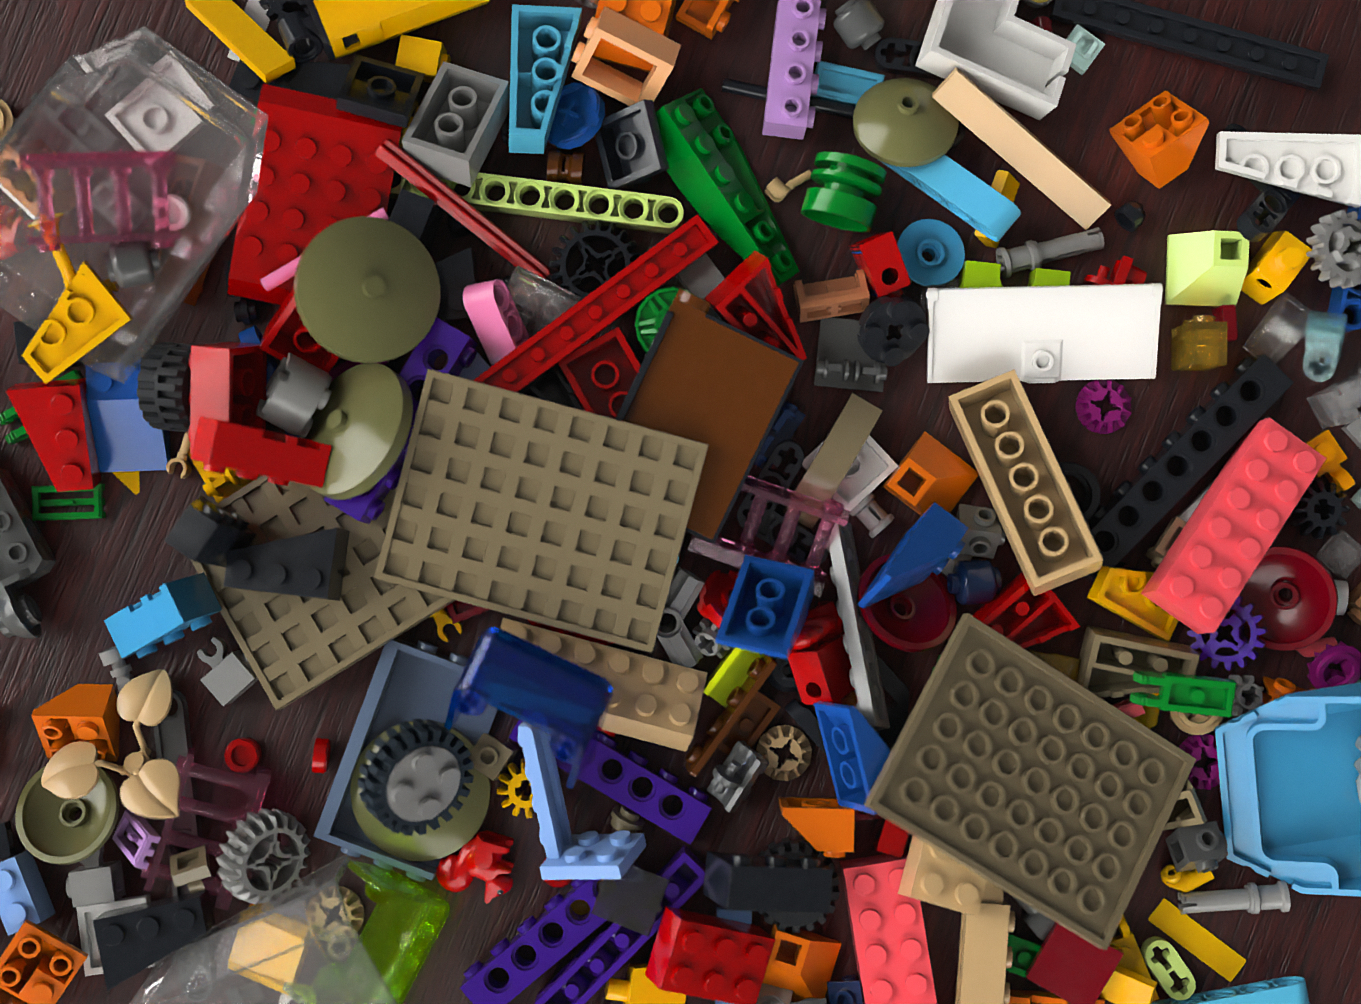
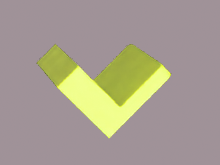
[703,647,764,708]

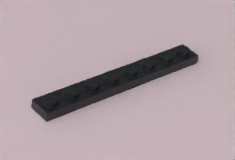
[1049,0,1329,91]

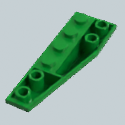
[656,88,800,286]

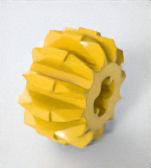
[497,758,534,818]

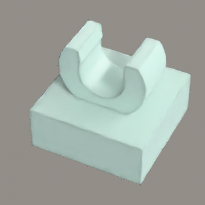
[1067,24,1105,75]

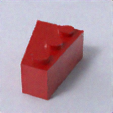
[704,250,807,361]
[5,378,102,492]
[190,416,332,488]
[947,572,1080,649]

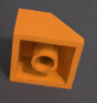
[779,797,854,858]

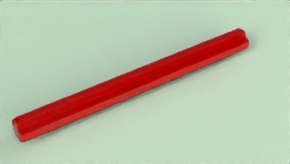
[375,138,550,284]

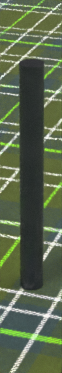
[721,78,855,119]

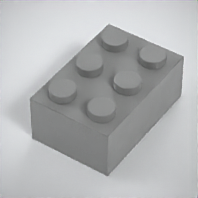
[402,61,510,187]

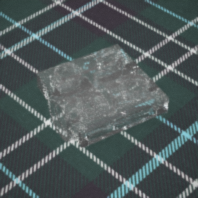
[507,266,581,337]

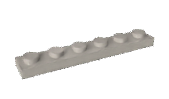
[824,518,890,731]

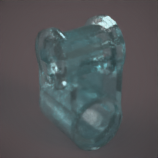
[1303,310,1347,382]

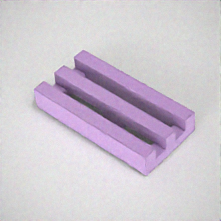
[112,809,161,870]

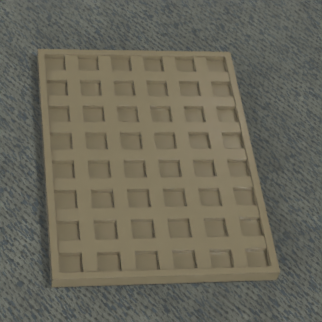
[374,369,709,653]
[191,392,455,710]

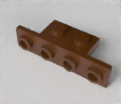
[685,654,781,777]

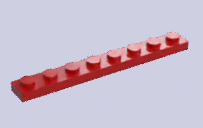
[473,214,719,393]

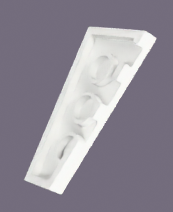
[1215,131,1361,208]

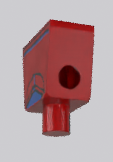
[849,231,911,298]

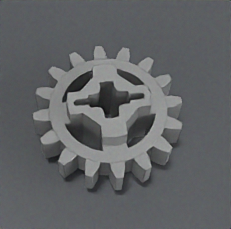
[1306,210,1361,289]

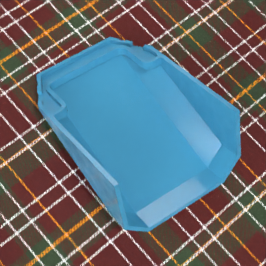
[1215,682,1361,897]

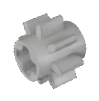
[692,617,732,659]
[1229,675,1265,716]

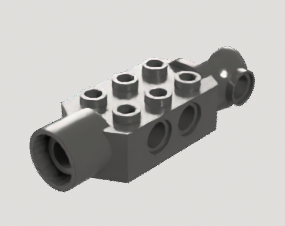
[0,468,57,639]

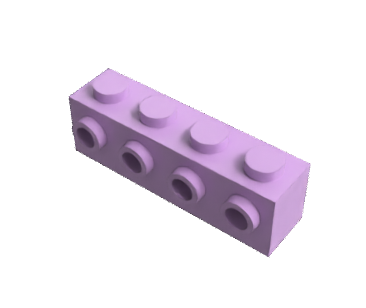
[762,0,826,140]

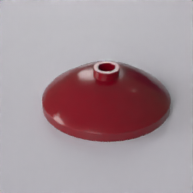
[1230,546,1338,651]
[857,554,957,652]

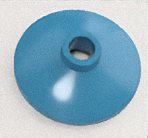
[897,219,965,287]

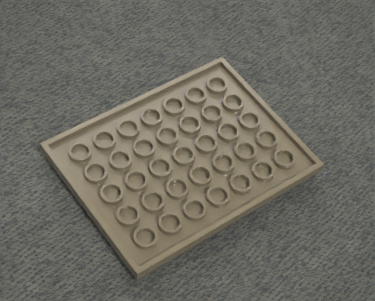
[864,614,1196,950]

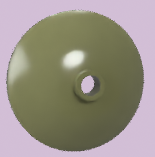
[853,78,959,167]
[15,766,119,865]

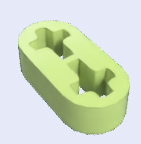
[1141,936,1196,1000]

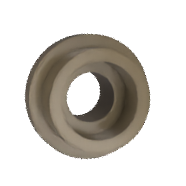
[610,805,645,833]

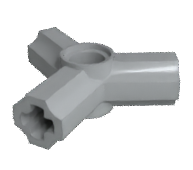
[657,566,705,668]

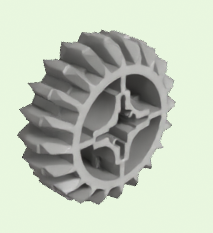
[216,808,311,905]

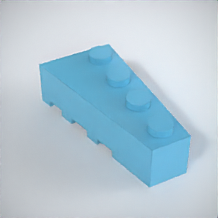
[509,4,582,154]

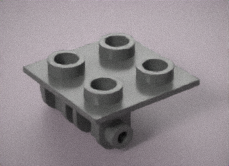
[814,318,889,392]

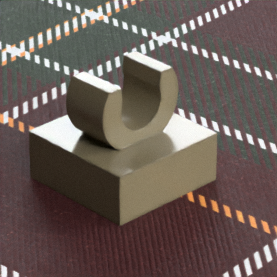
[170,845,211,894]

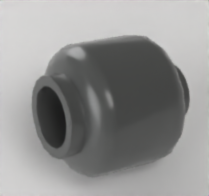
[833,0,885,50]
[103,238,161,289]

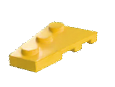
[21,261,133,384]
[1087,566,1179,642]

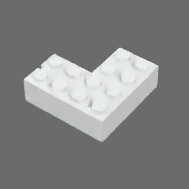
[915,0,1077,120]

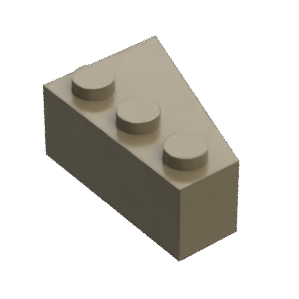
[1073,625,1200,698]

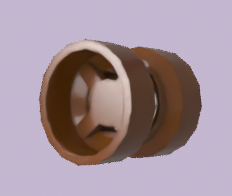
[547,148,585,185]

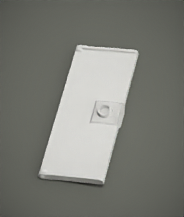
[926,283,1163,383]

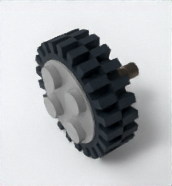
[358,719,474,836]

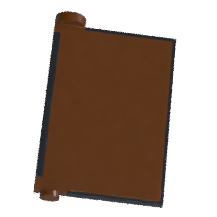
[616,288,804,545]

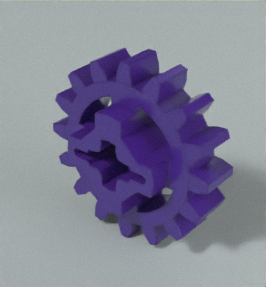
[1187,595,1268,670]

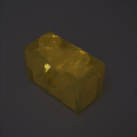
[1171,315,1227,371]

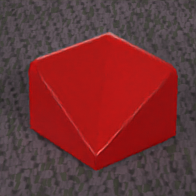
[873,819,910,858]

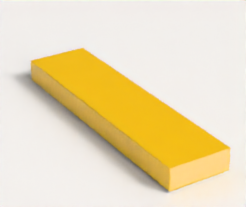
[185,0,296,84]

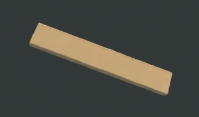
[932,67,1111,230]

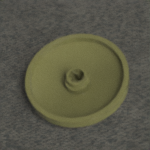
[294,216,440,363]
[301,363,413,500]
[350,720,492,861]

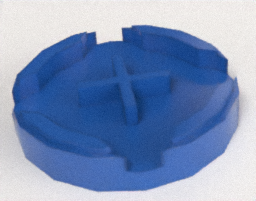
[548,82,605,149]

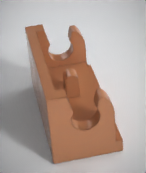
[793,269,870,323]

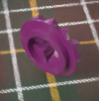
[1076,379,1132,434]
[1307,641,1361,689]
[1178,734,1220,790]

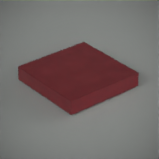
[1025,922,1124,1004]

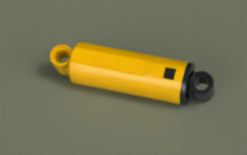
[278,0,490,62]

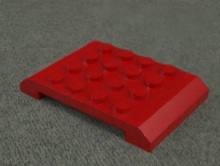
[227,84,403,305]

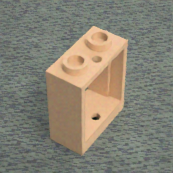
[571,6,681,106]

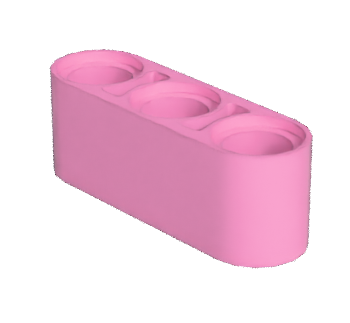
[463,279,530,366]

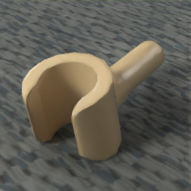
[764,170,812,202]
[166,432,192,479]

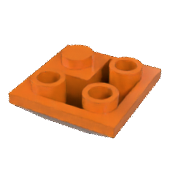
[1109,90,1209,189]
[882,431,979,516]
[31,684,120,761]
[0,919,89,1004]
[763,924,842,1002]

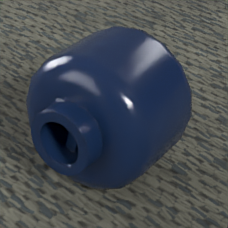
[947,559,1002,605]

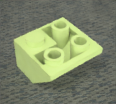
[1165,230,1249,307]

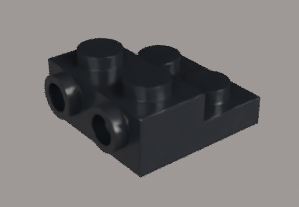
[336,54,425,128]
[595,100,669,191]

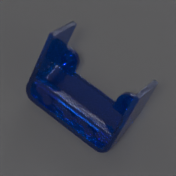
[444,627,614,789]

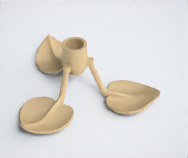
[41,669,181,819]

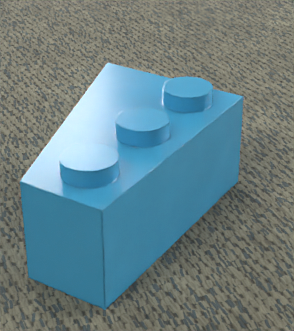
[104,572,222,659]

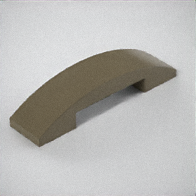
[782,393,883,530]

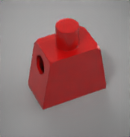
[788,632,855,705]

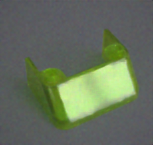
[284,860,450,1004]

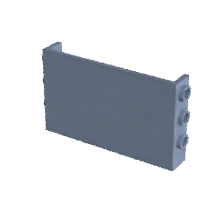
[313,637,500,882]

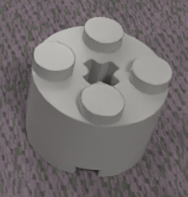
[255,352,332,438]

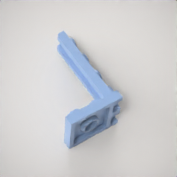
[517,712,646,880]

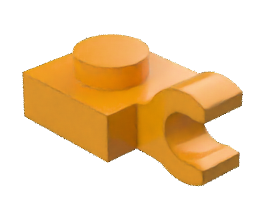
[1306,430,1356,493]

